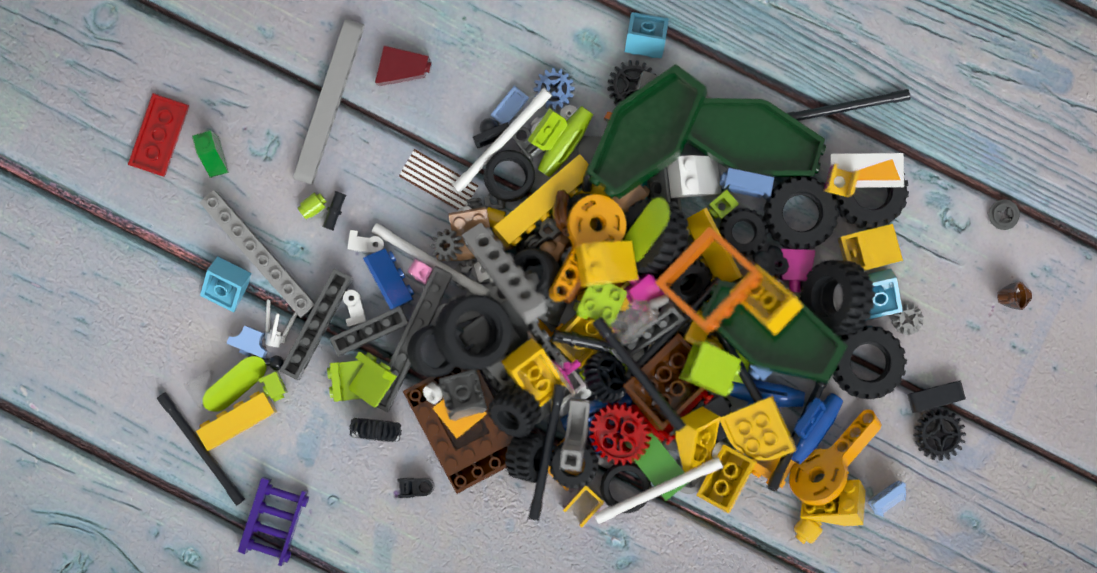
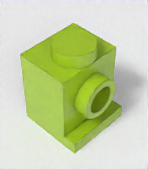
[708,190,739,220]
[258,371,288,402]

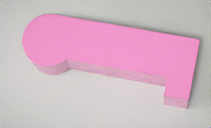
[407,259,433,285]

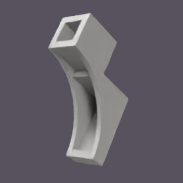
[561,398,590,471]

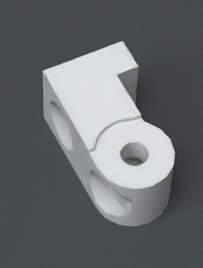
[348,230,385,253]
[343,290,367,328]

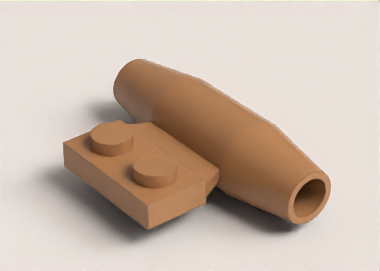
[435,207,513,261]

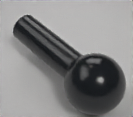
[248,355,284,371]

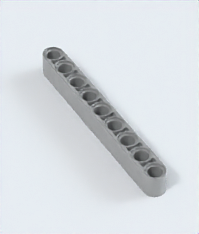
[294,19,365,185]

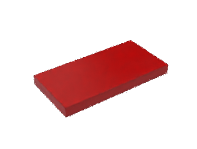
[128,93,190,177]

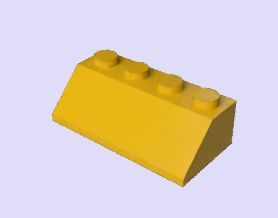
[686,207,742,282]

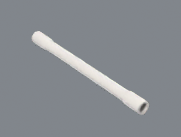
[452,88,552,192]
[372,223,490,296]
[594,457,723,524]

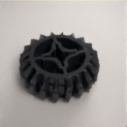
[607,60,656,105]
[582,351,628,404]
[913,408,966,461]
[349,418,402,442]

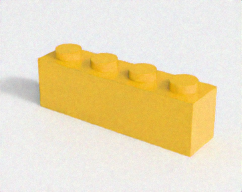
[196,391,277,451]

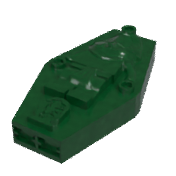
[587,64,708,199]
[686,98,826,178]
[701,280,847,383]

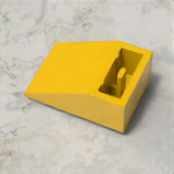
[837,224,903,271]
[800,480,866,526]

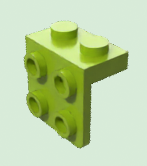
[573,283,627,327]
[349,351,397,407]
[327,360,363,402]

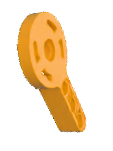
[549,195,626,302]
[789,409,882,506]

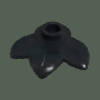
[752,245,789,277]

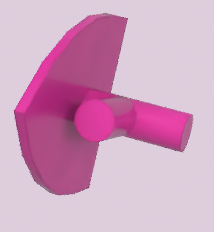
[551,359,581,390]

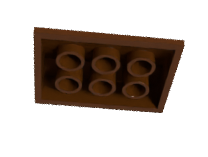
[623,333,704,430]

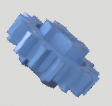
[533,68,575,110]

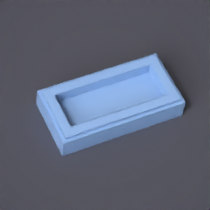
[490,86,529,125]

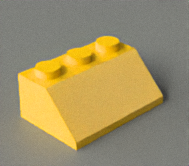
[696,444,756,514]

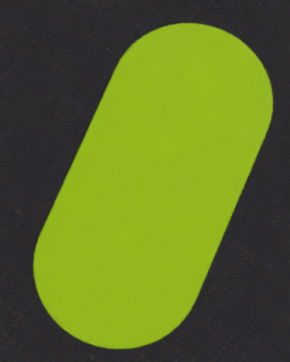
[624,198,669,262]
[203,356,266,412]

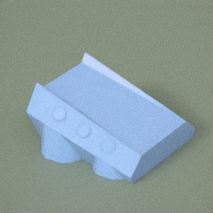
[867,480,906,517]

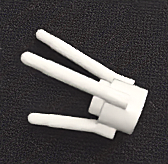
[264,300,298,347]

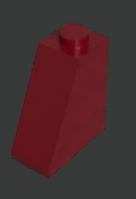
[375,46,432,86]

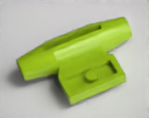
[528,106,594,177]

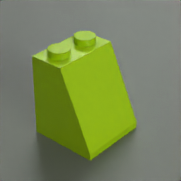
[680,341,741,396]

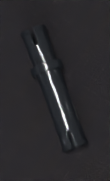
[552,329,611,353]

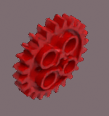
[589,402,652,465]

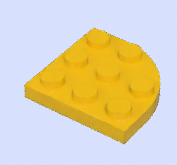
[720,396,797,461]

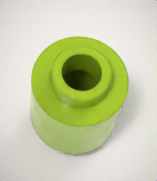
[297,192,327,220]

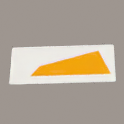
[831,153,904,188]

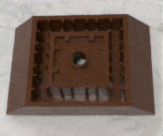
[403,367,514,494]

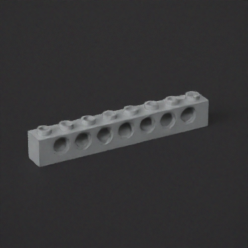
[199,190,315,319]

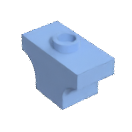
[227,326,268,358]

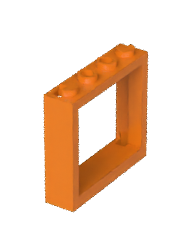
[655,226,763,334]

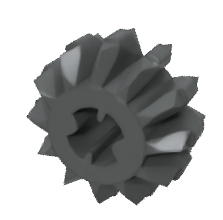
[430,229,464,262]

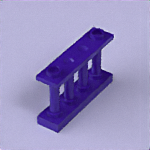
[237,477,309,566]

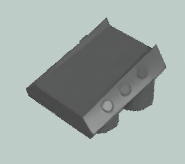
[439,369,487,421]

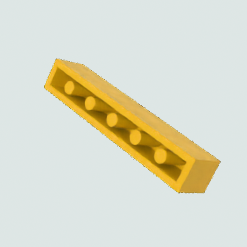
[492,154,589,248]

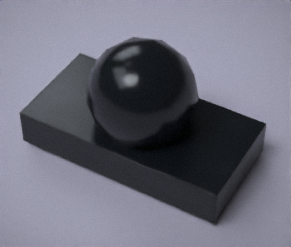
[473,118,509,149]

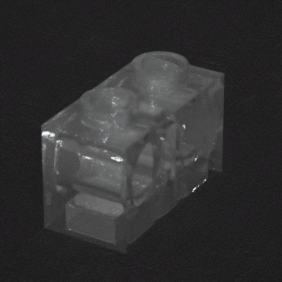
[611,300,659,344]

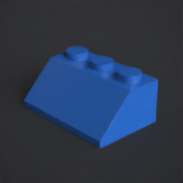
[363,248,415,310]

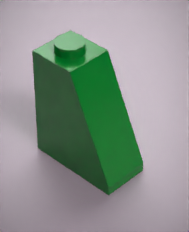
[192,130,229,178]

